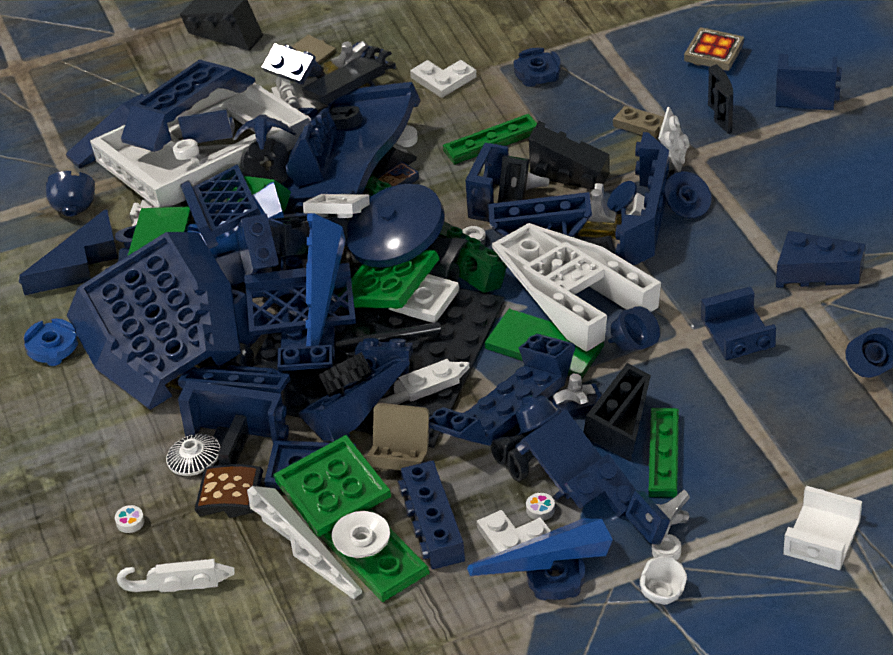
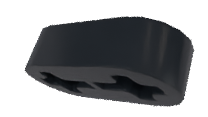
[329,106,363,130]

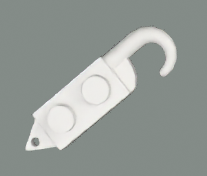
[375,359,469,406]
[117,559,235,592]

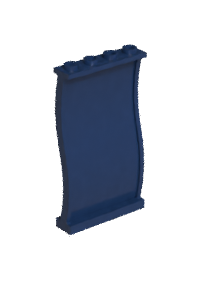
[281,82,421,214]

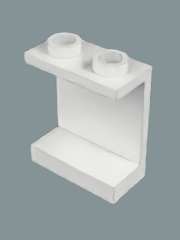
[784,486,862,570]

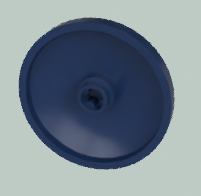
[346,184,445,267]

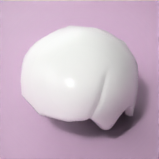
[640,556,687,605]

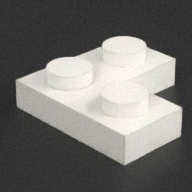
[410,60,477,98]
[477,510,551,554]

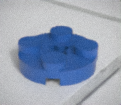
[24,318,78,366]

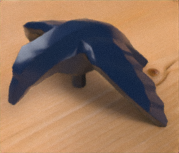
[233,114,297,149]

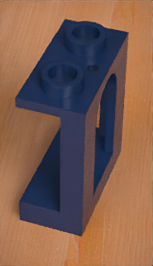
[465,143,509,222]

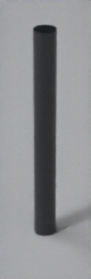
[335,322,441,351]

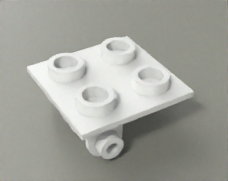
[271,76,328,110]
[658,107,689,173]

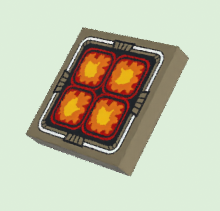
[684,27,744,71]

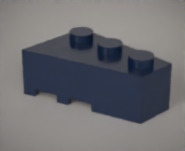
[776,231,866,288]

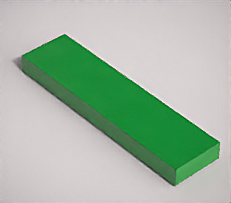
[443,114,537,165]
[648,408,679,498]

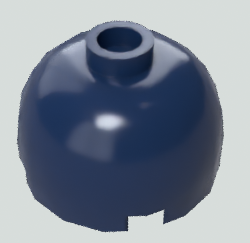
[46,171,95,217]

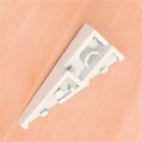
[247,486,362,599]

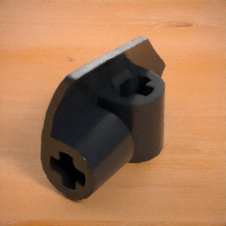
[425,238,468,282]

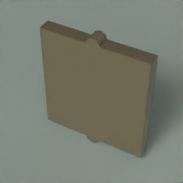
[291,34,336,64]

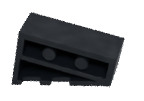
[180,0,264,51]
[529,121,610,190]
[268,214,348,256]
[583,363,651,462]

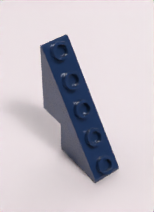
[19,210,118,295]

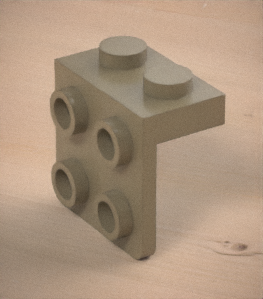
[366,403,430,471]

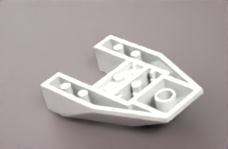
[492,223,661,352]

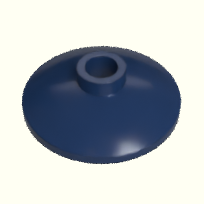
[664,171,711,218]

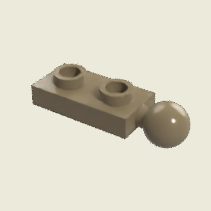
[613,106,681,139]

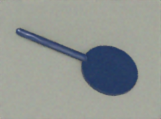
[607,181,637,220]

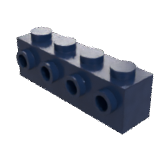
[398,461,465,570]

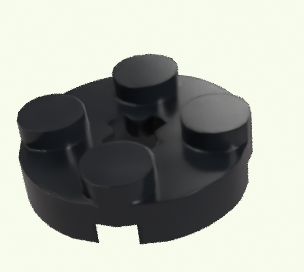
[240,138,290,184]

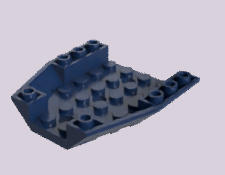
[67,232,241,410]

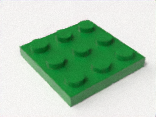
[338,251,439,309]
[274,435,391,537]

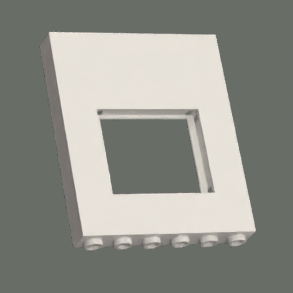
[90,83,311,208]

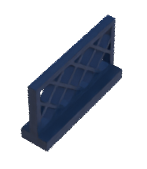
[180,164,261,250]
[244,263,356,336]

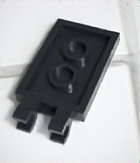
[302,46,396,105]

